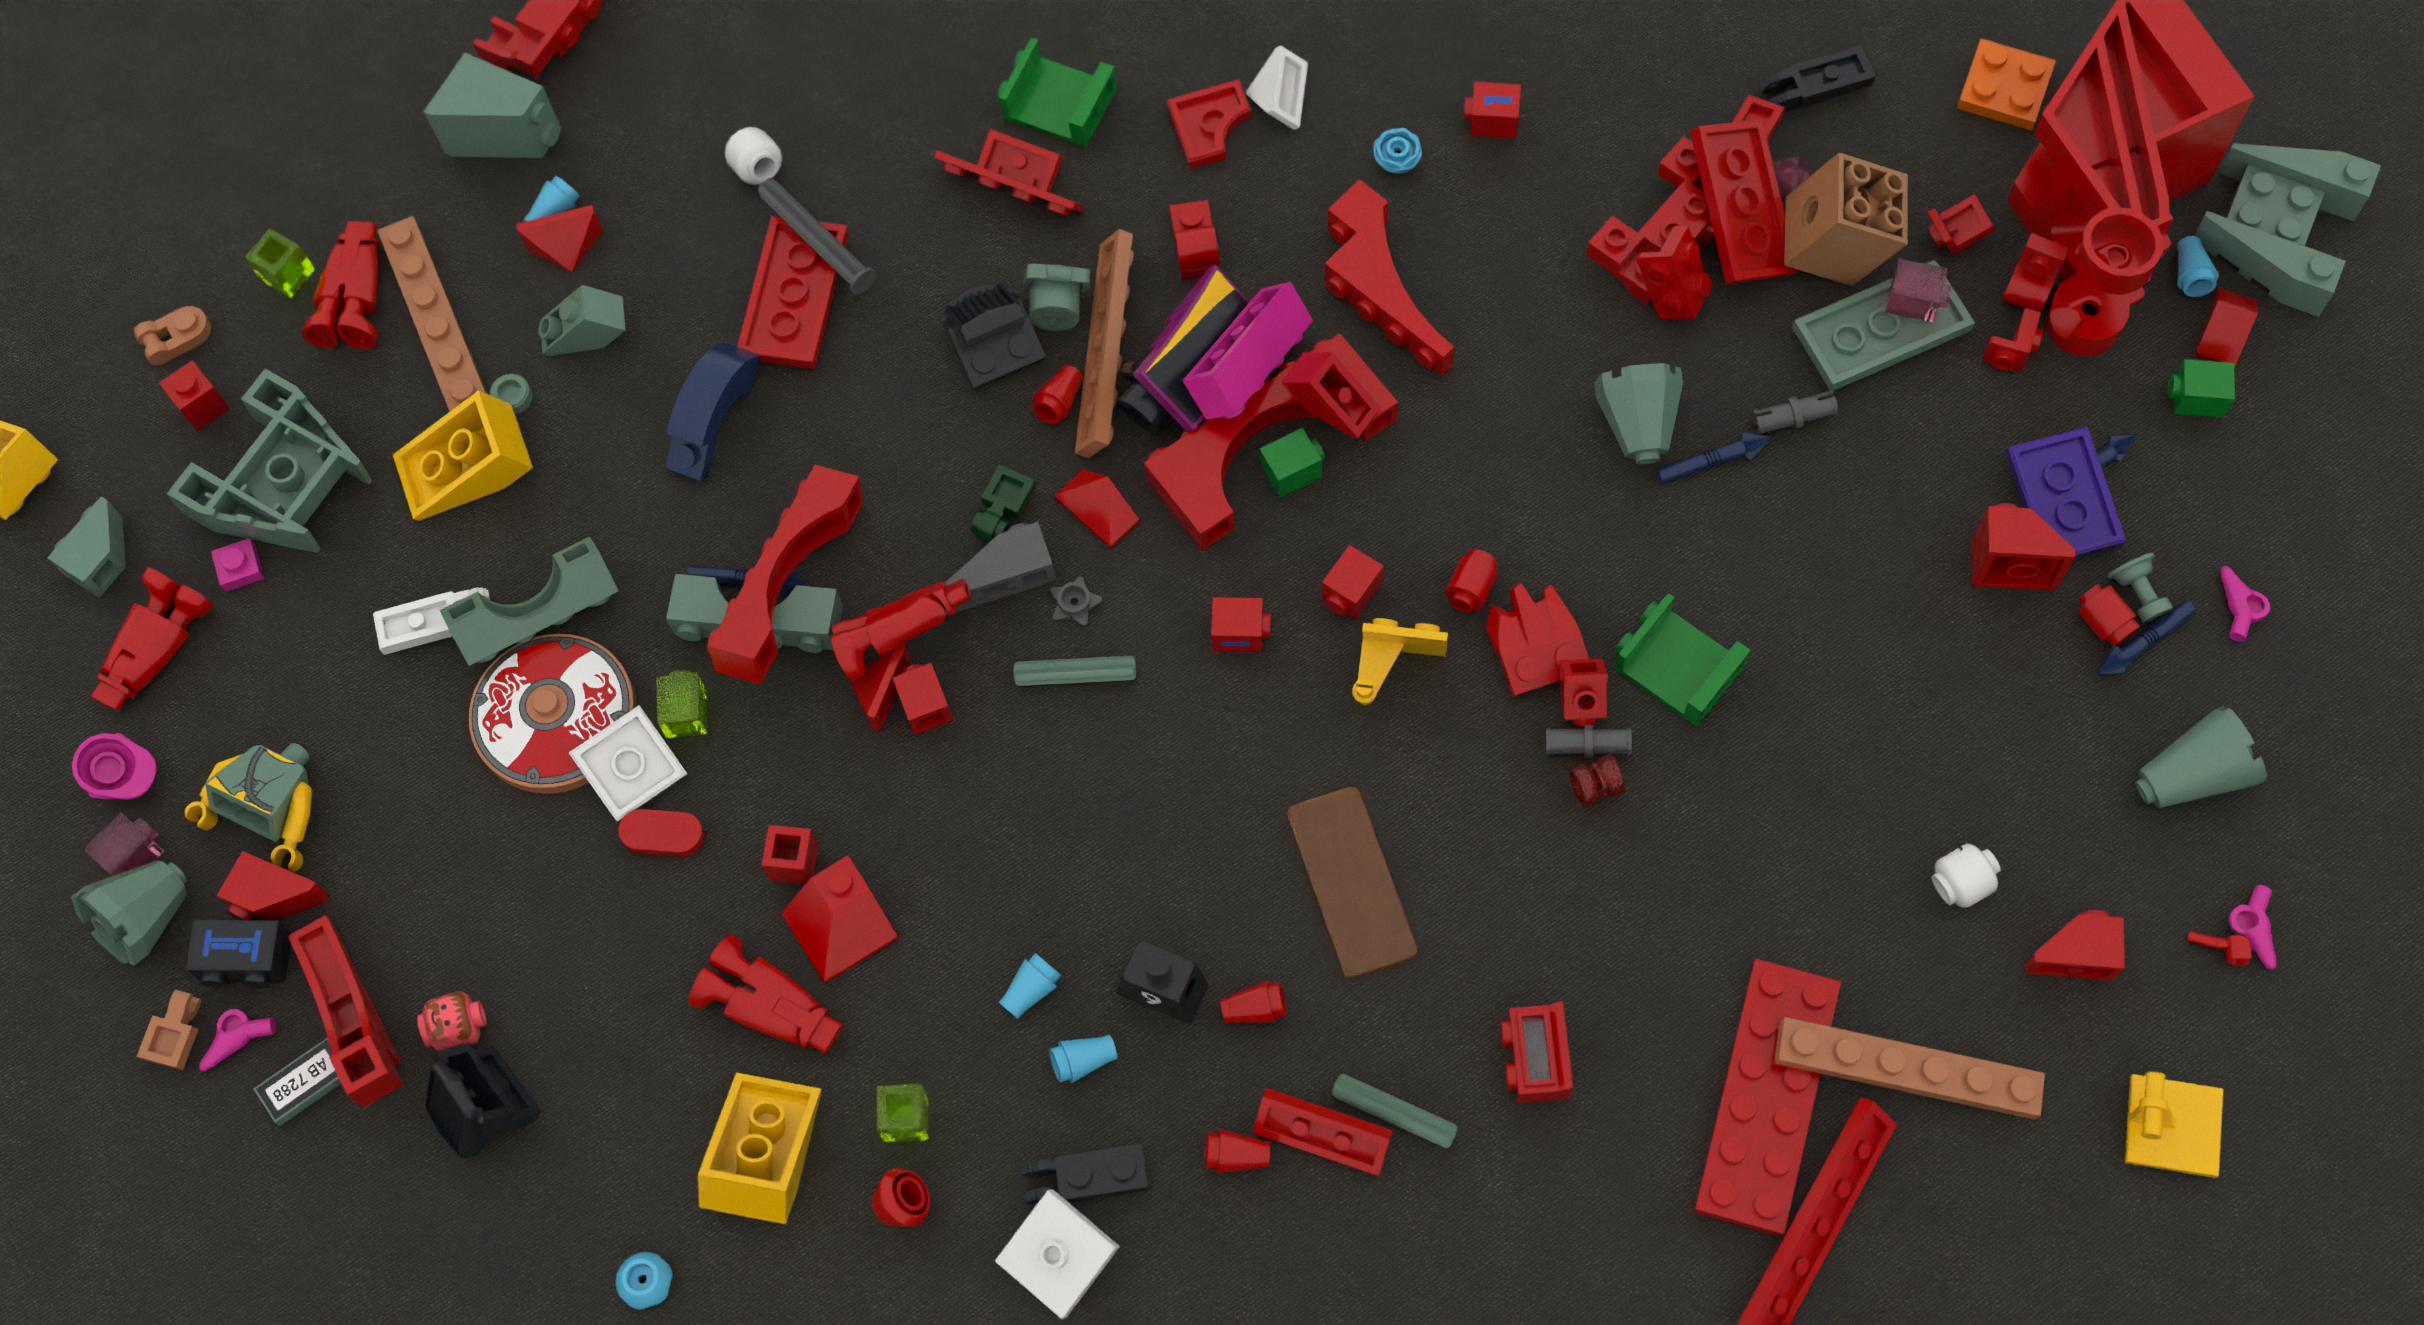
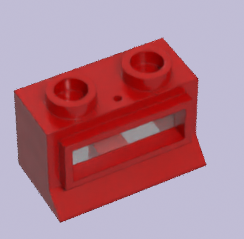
[1500,1001,1573,1103]

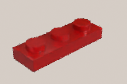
[1253,1088,1393,1176]

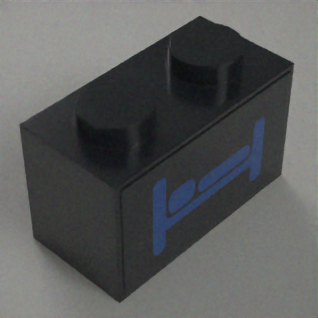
[186,920,292,988]

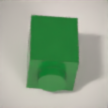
[2167,359,2235,418]
[1259,428,1325,498]

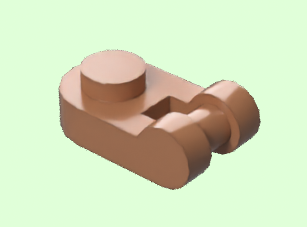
[133,306,212,366]

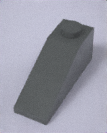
[946,522,1056,616]

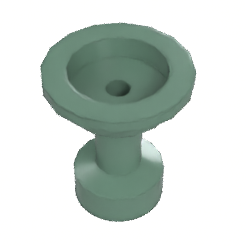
[2107,552,2173,624]

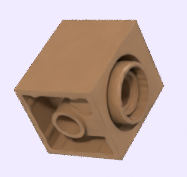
[1784,153,1908,286]

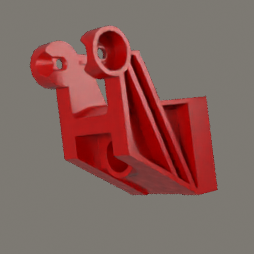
[2007,0,2255,357]

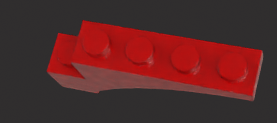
[1325,179,1454,376]
[288,915,404,1108]

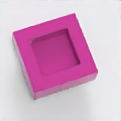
[211,538,265,592]

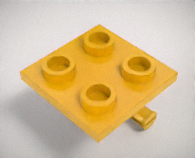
[1352,618,1448,705]
[2125,1072,2223,1178]

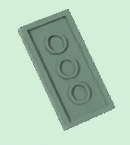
[1792,260,1975,391]

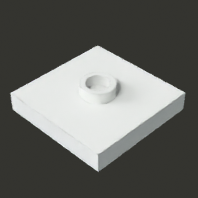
[569,706,687,822]
[995,1189,1120,1319]

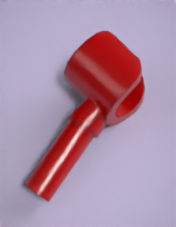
[2187,931,2252,966]

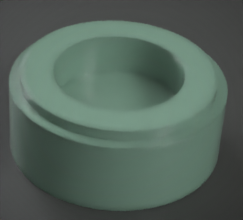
[490,374,533,415]

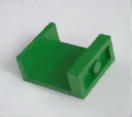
[997,37,1117,148]
[1615,593,1751,727]

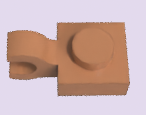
[136,990,201,1071]

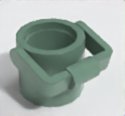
[1023,264,1090,331]

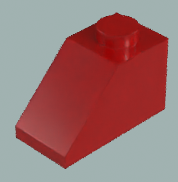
[1281,352,1380,438]
[217,851,329,921]
[2025,910,2125,981]

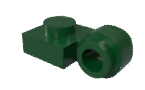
[971,464,1036,543]

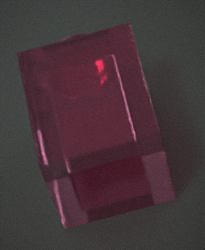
[1885,258,1951,323]
[83,812,164,876]

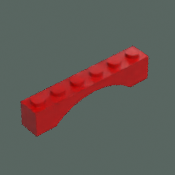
[707,465,864,685]

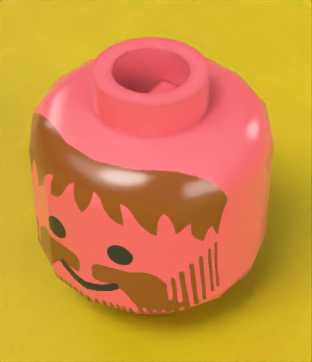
[417,991,487,1051]

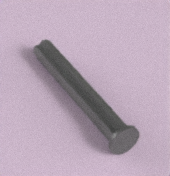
[758,178,876,295]

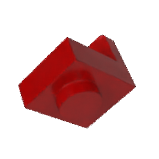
[1927,194,1996,255]
[1982,308,2044,372]

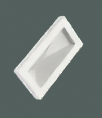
[1246,45,1308,130]

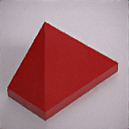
[516,205,603,273]
[1054,469,1140,549]
[850,644,911,733]

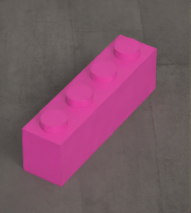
[1183,282,1313,420]

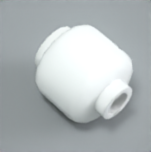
[725,127,782,185]
[1931,844,2001,908]

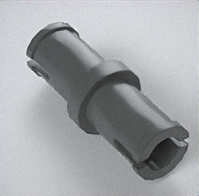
[1752,390,1838,435]
[1546,725,1632,758]

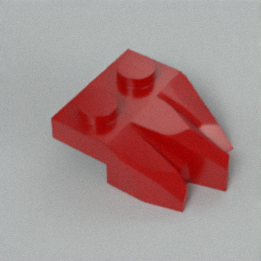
[1486,581,1589,696]

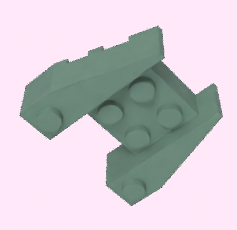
[2193,143,2381,317]
[167,369,372,553]

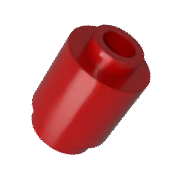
[1445,549,1498,613]
[2077,584,2140,647]

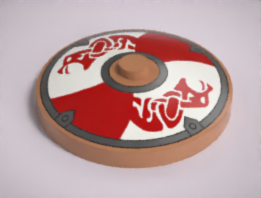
[469,634,637,794]

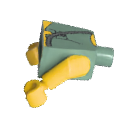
[185,743,313,872]

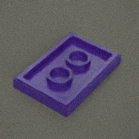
[2005,427,2127,558]

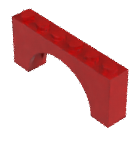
[1144,334,1398,551]

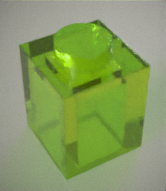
[245,228,315,298]
[656,670,708,738]
[877,1084,928,1142]

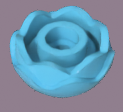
[1373,128,1422,174]
[616,1252,673,1309]

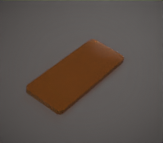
[1287,787,1417,978]

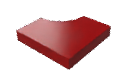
[1166,79,1251,170]

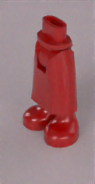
[302,221,379,350]
[90,567,214,712]
[830,578,971,681]
[688,934,843,1054]

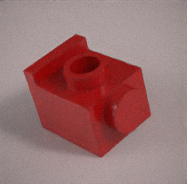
[1560,658,1608,727]

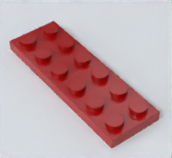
[1693,958,1841,1238]

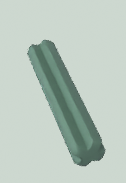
[1013,656,1136,686]
[1332,1074,1458,1148]

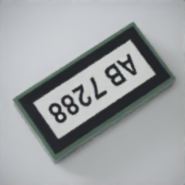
[254,1037,341,1126]

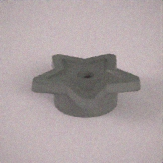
[1050,576,1102,626]

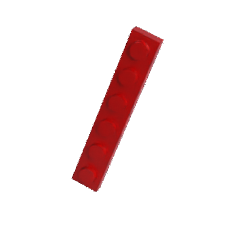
[1737,1098,1897,1325]

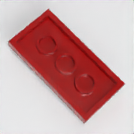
[1690,119,1799,285]
[737,216,849,369]

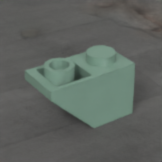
[539,285,625,356]
[47,496,126,598]

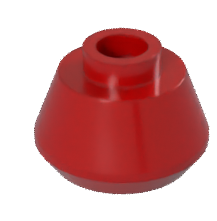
[872,1168,930,1227]

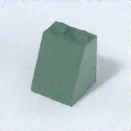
[424,53,562,158]

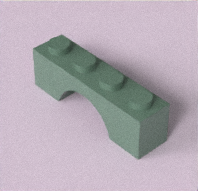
[440,536,619,666]
[666,574,843,653]

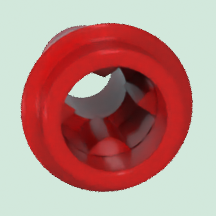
[1032,365,1083,424]
[1221,980,1287,1024]
[1204,1129,1270,1173]

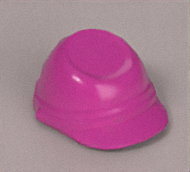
[72,733,157,800]

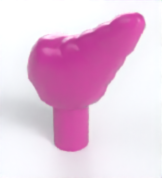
[2220,566,2270,642]
[2228,885,2276,970]
[199,1009,276,1071]

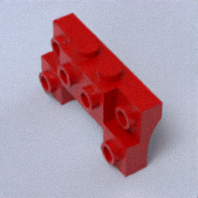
[473,0,603,78]
[1586,136,1715,305]

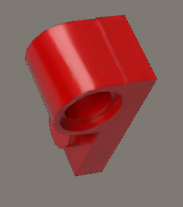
[1170,200,1220,280]
[2001,233,2070,312]

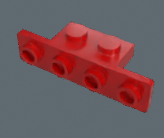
[934,129,1084,216]

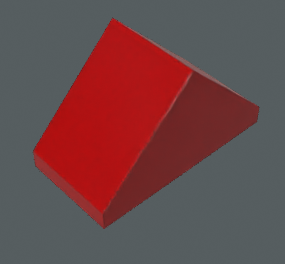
[2194,287,2258,368]

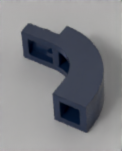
[665,342,760,481]

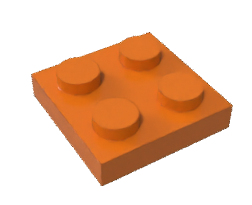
[1957,39,2056,131]

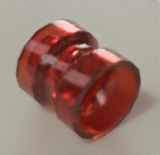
[1569,754,1625,808]

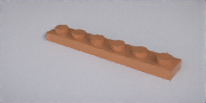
[377,216,487,411]
[1075,229,1134,458]
[1774,1017,2045,1120]

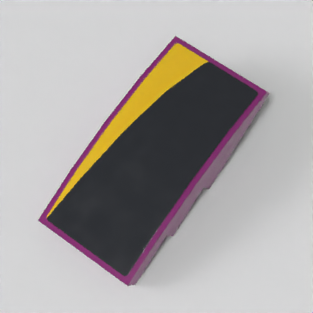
[1132,265,1249,432]

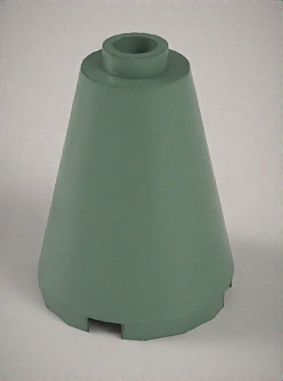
[2135,705,2267,808]

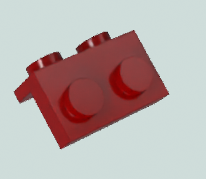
[1636,226,1712,320]

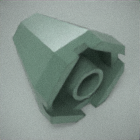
[1594,363,1683,465]
[71,861,187,965]

